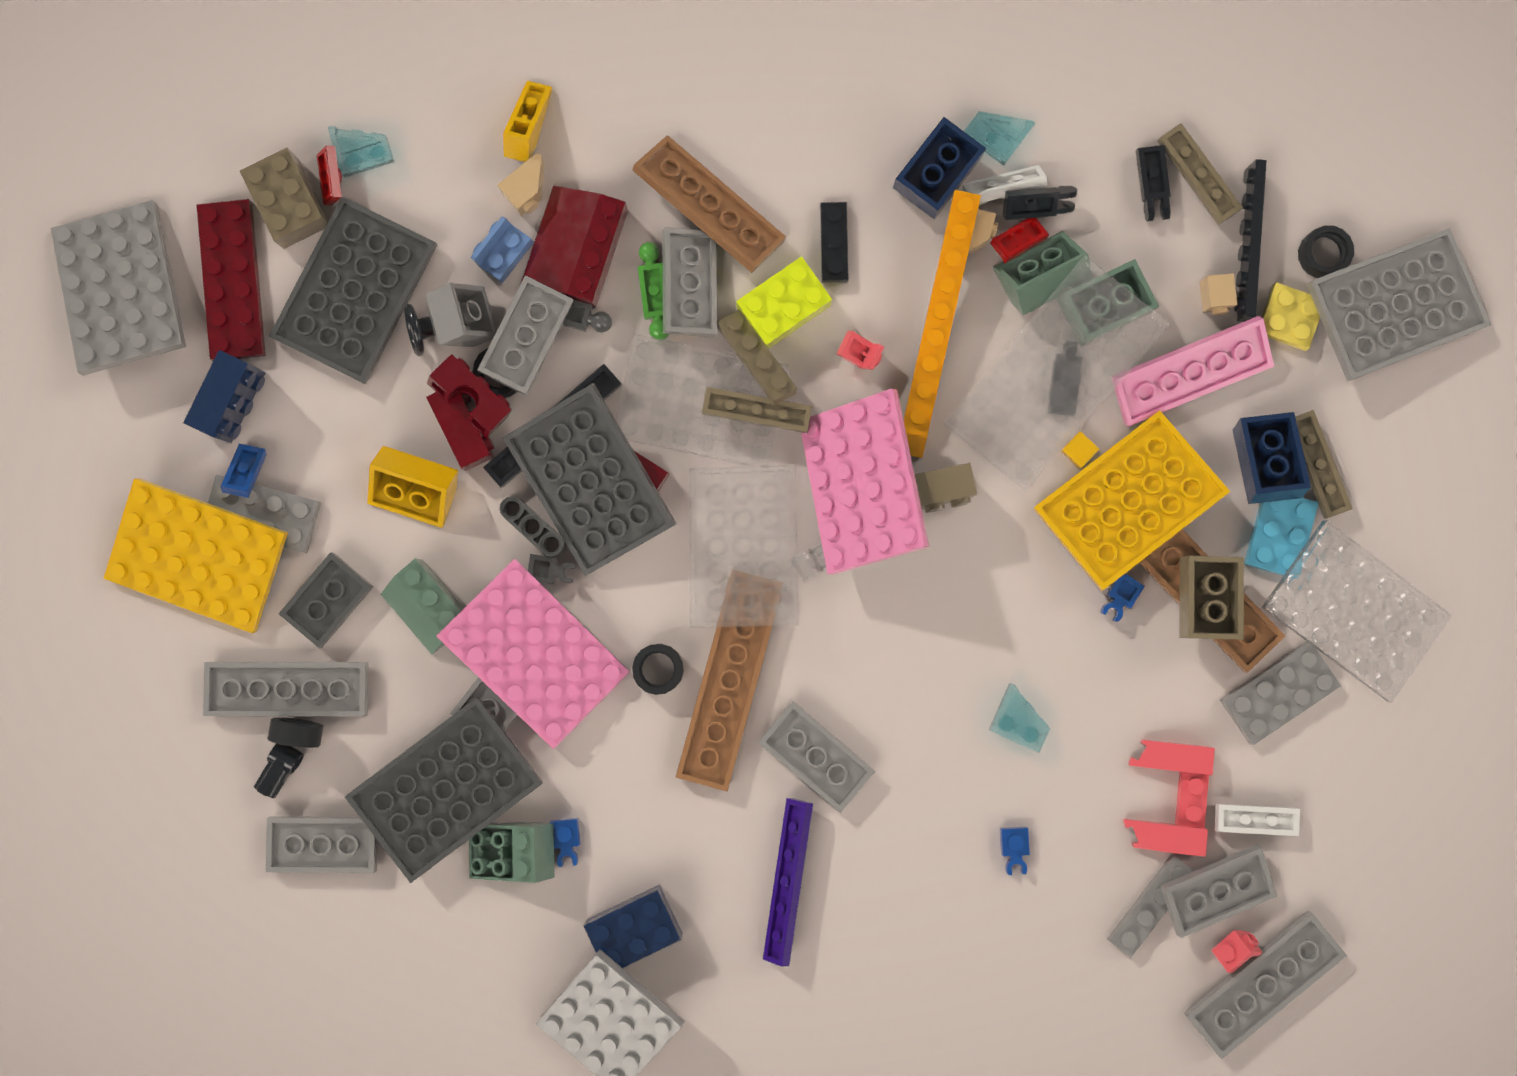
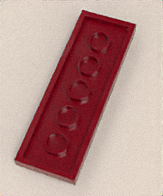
[196,199,266,361]

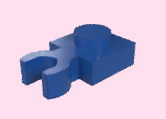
[1100,574,1145,622]
[550,818,581,867]
[1000,827,1030,875]

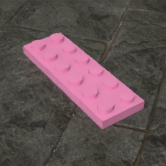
[1111,316,1274,427]

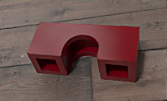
[427,354,512,439]

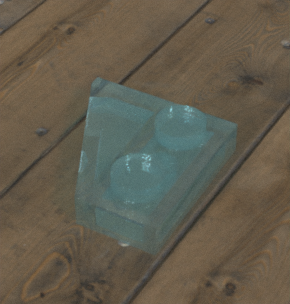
[964,111,1035,165]
[327,126,395,177]
[989,683,1050,753]

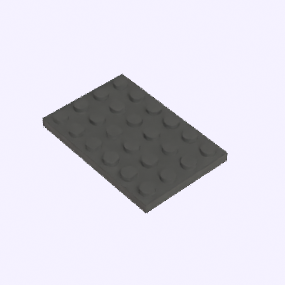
[269,196,437,385]
[503,383,677,576]
[345,697,543,883]

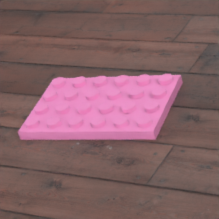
[801,388,929,575]
[436,558,629,749]

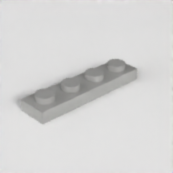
[1107,854,1194,958]

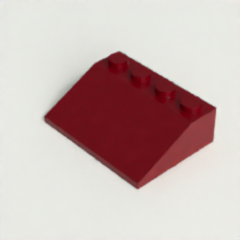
[520,185,628,309]

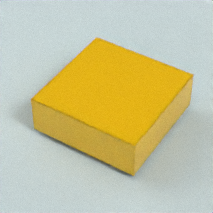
[1061,431,1099,469]

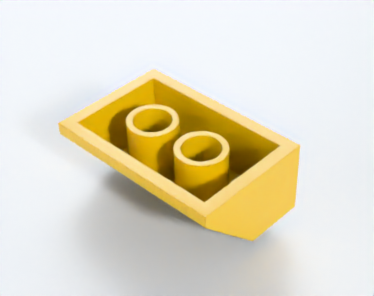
[367,445,459,528]

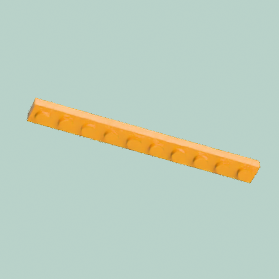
[903,190,981,458]

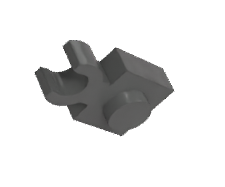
[528,554,576,584]

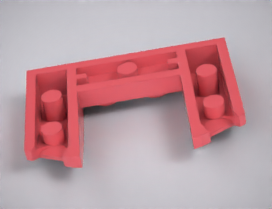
[1123,740,1215,857]

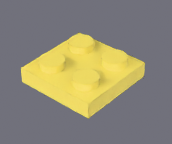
[1261,282,1320,351]

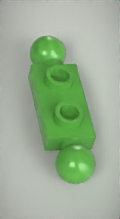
[637,242,669,341]

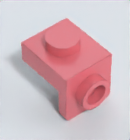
[836,331,884,370]
[1211,930,1262,973]

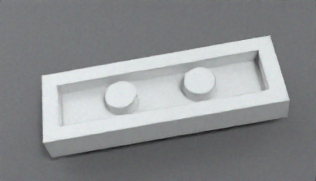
[963,165,1047,205]
[1215,803,1300,836]

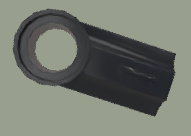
[254,744,304,799]

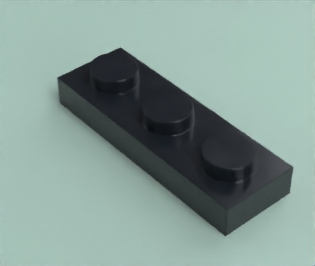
[820,202,848,283]

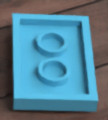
[1244,498,1319,579]

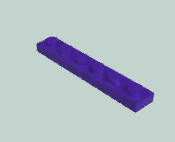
[763,798,813,967]

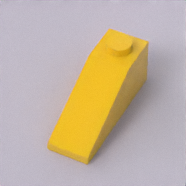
[503,81,552,162]

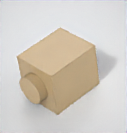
[1200,273,1237,316]

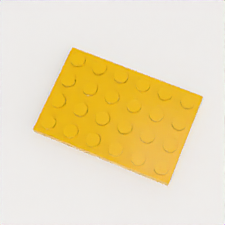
[1033,410,1231,591]
[103,478,288,634]

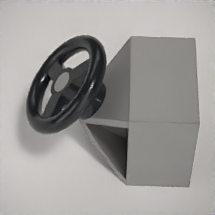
[404,283,496,356]

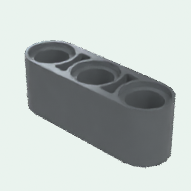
[499,496,566,557]

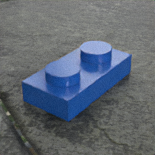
[220,443,267,498]

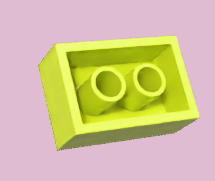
[736,256,832,349]

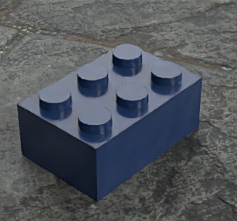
[893,117,986,219]
[183,350,266,443]
[1233,412,1311,504]
[583,884,683,968]

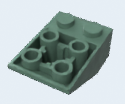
[469,822,554,883]

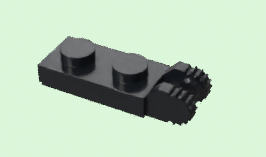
[1135,145,1171,222]
[1003,186,1078,220]

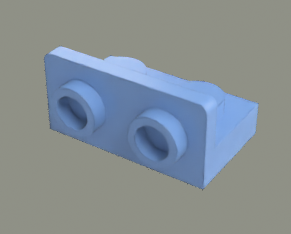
[471,216,534,283]

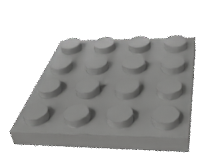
[536,950,684,1076]

